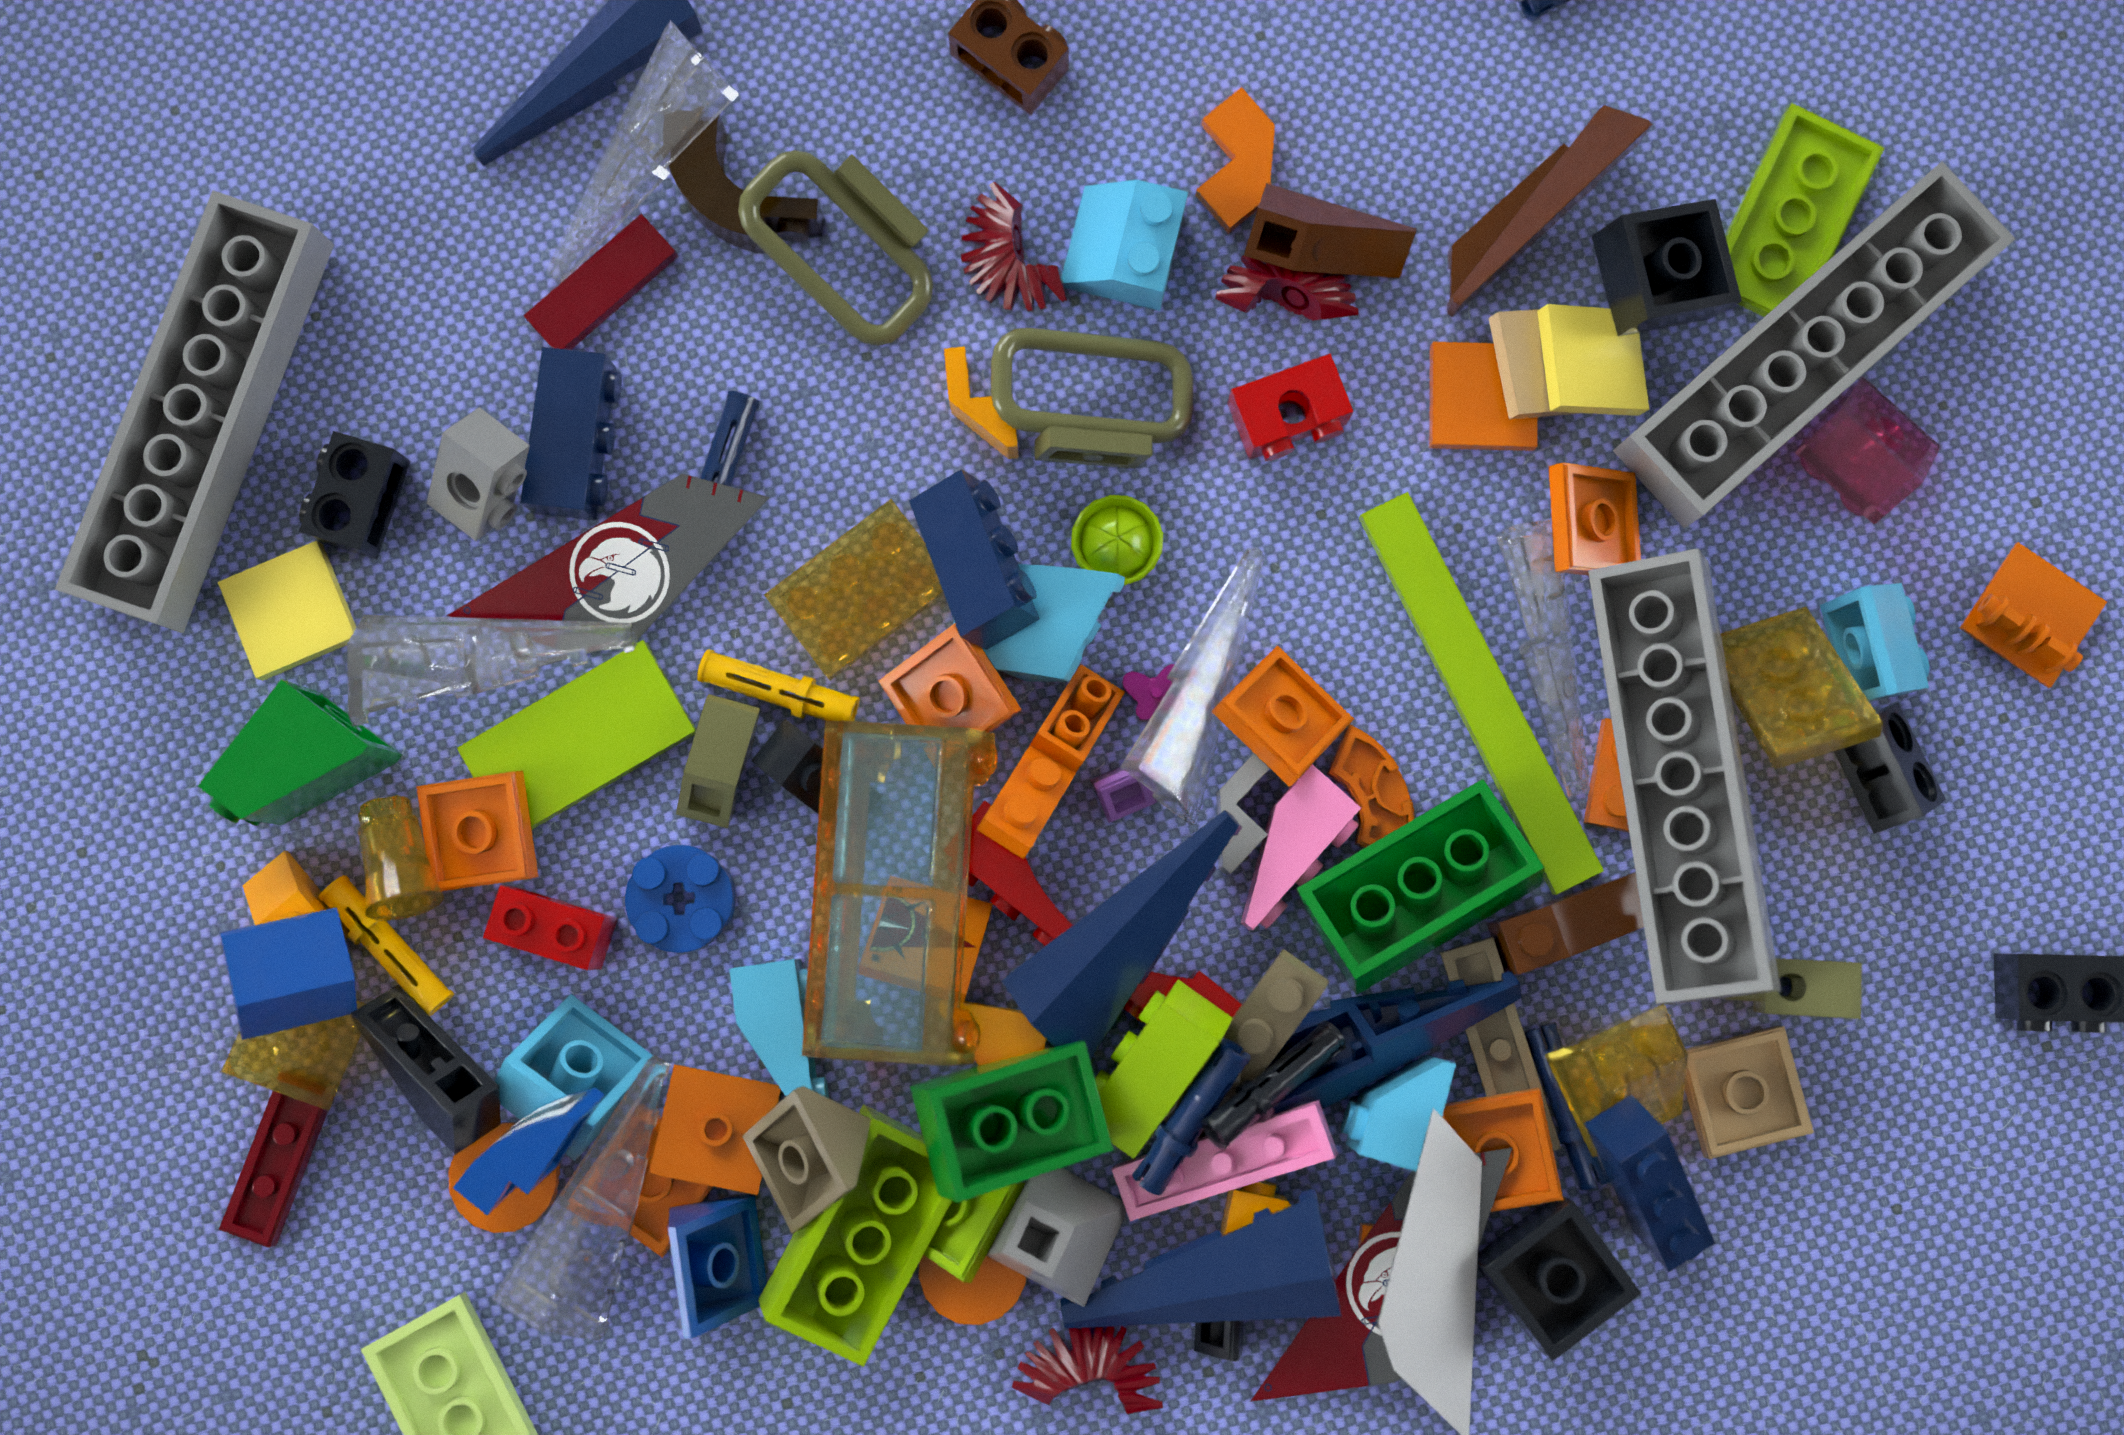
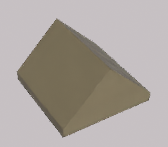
[742,1086,871,1234]

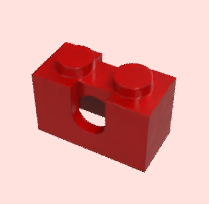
[1227,353,1354,461]

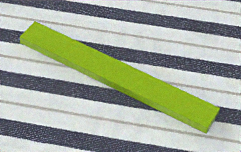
[1358,492,1604,895]

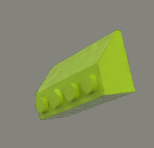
[758,1104,952,1367]

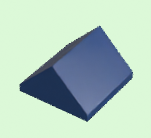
[220,907,357,1040]
[668,1194,767,1339]

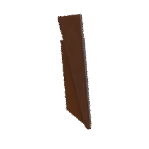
[1447,105,1653,317]

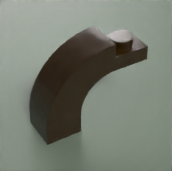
[664,109,824,254]

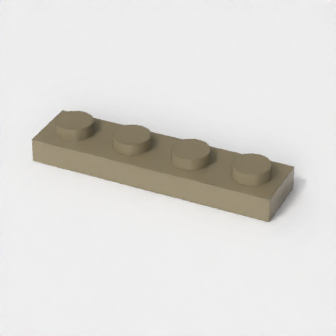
[1440,937,1562,1151]
[1163,949,1329,1138]

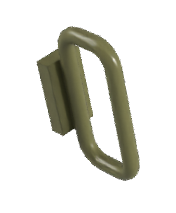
[738,150,933,346]
[991,327,1193,469]

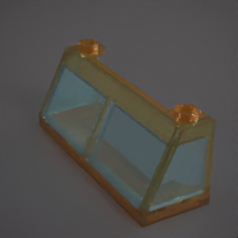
[802,720,998,1066]

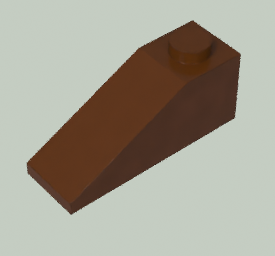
[1486,872,1644,975]

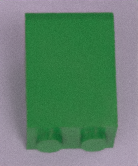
[198,679,403,826]

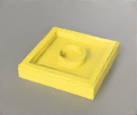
[1537,304,1650,416]
[218,540,361,681]

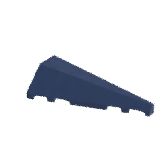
[472,0,703,166]
[1001,810,1242,1066]
[1266,972,1522,1114]
[1060,1189,1341,1328]

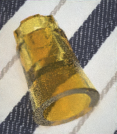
[358,795,444,921]

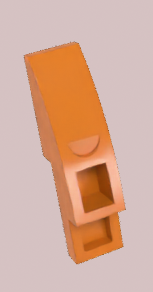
[977,664,1125,859]

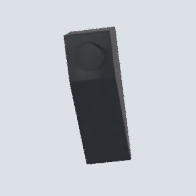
[351,985,501,1155]

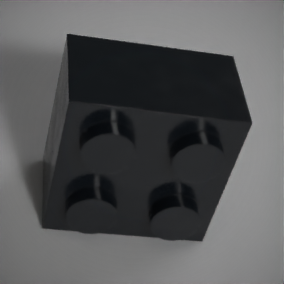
[1591,199,1742,336]
[1477,1196,1642,1362]

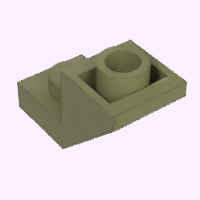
[676,694,760,829]

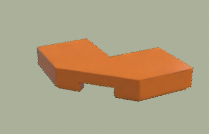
[1195,87,1275,234]

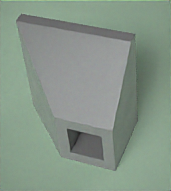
[986,1168,1127,1306]

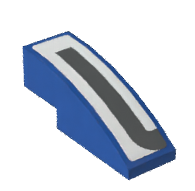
[453,1088,605,1216]

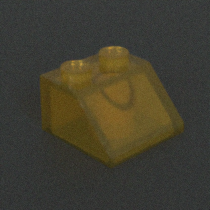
[1544,1004,1688,1157]

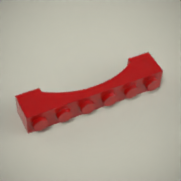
[944,800,1242,1023]

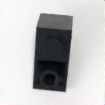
[751,719,882,837]

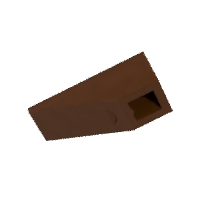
[1244,183,1417,278]

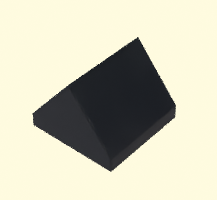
[1194,1320,1244,1362]

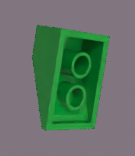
[910,1041,1113,1203]

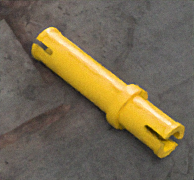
[697,649,860,729]
[318,875,454,1016]

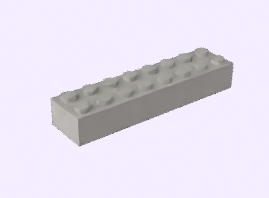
[1613,161,2016,528]
[55,190,334,633]
[1588,548,1781,1005]

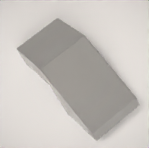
[1216,753,1270,876]

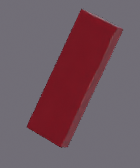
[523,214,679,350]
[219,1072,336,1248]

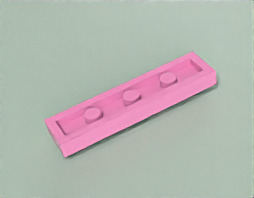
[1111,1100,1338,1221]

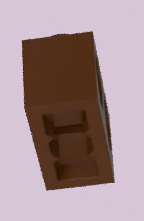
[948,0,1069,115]

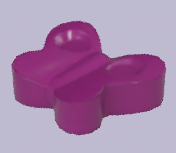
[1122,664,1184,722]

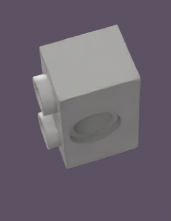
[426,407,530,541]

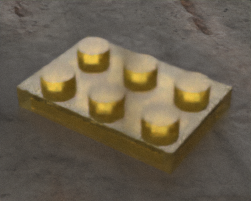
[764,499,944,681]
[1721,606,1883,770]

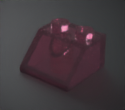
[1795,376,1941,525]

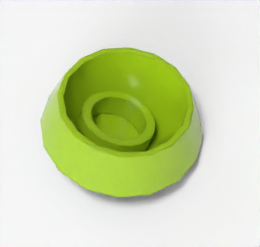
[1071,495,1163,586]

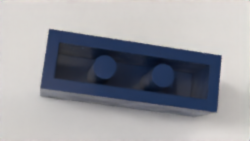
[520,347,622,521]
[909,469,1040,650]
[1584,1094,1715,1272]

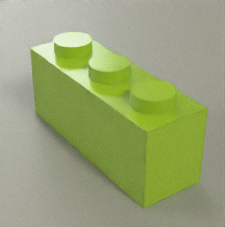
[1095,980,1233,1159]

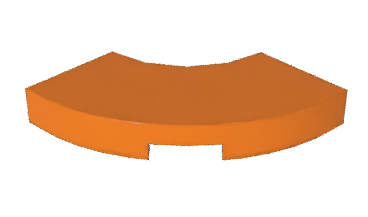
[1327,724,1415,848]

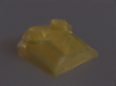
[221,1000,366,1111]

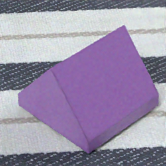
[1090,759,1157,823]

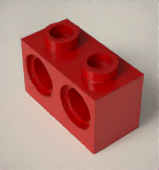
[483,885,618,970]

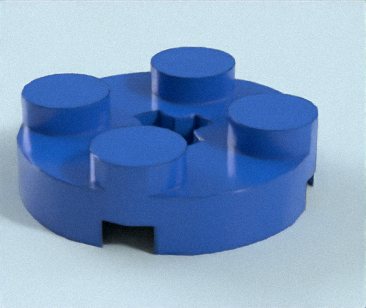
[625,845,736,953]

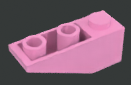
[1241,764,1361,930]

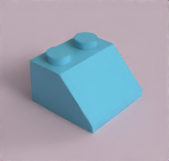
[1062,179,1188,311]
[1820,583,1929,707]
[495,994,656,1161]
[1341,1055,1456,1171]

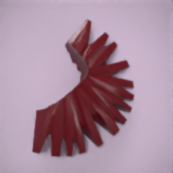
[961,181,1067,312]
[1215,254,1359,321]
[1012,1326,1163,1415]

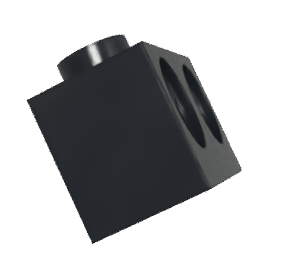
[299,431,411,559]
[1826,702,1946,834]
[1994,953,2124,1033]

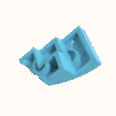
[953,564,1125,682]

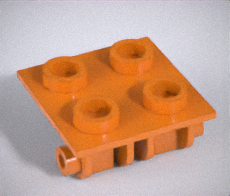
[1959,542,2107,688]

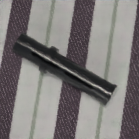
[1201,1020,1346,1150]

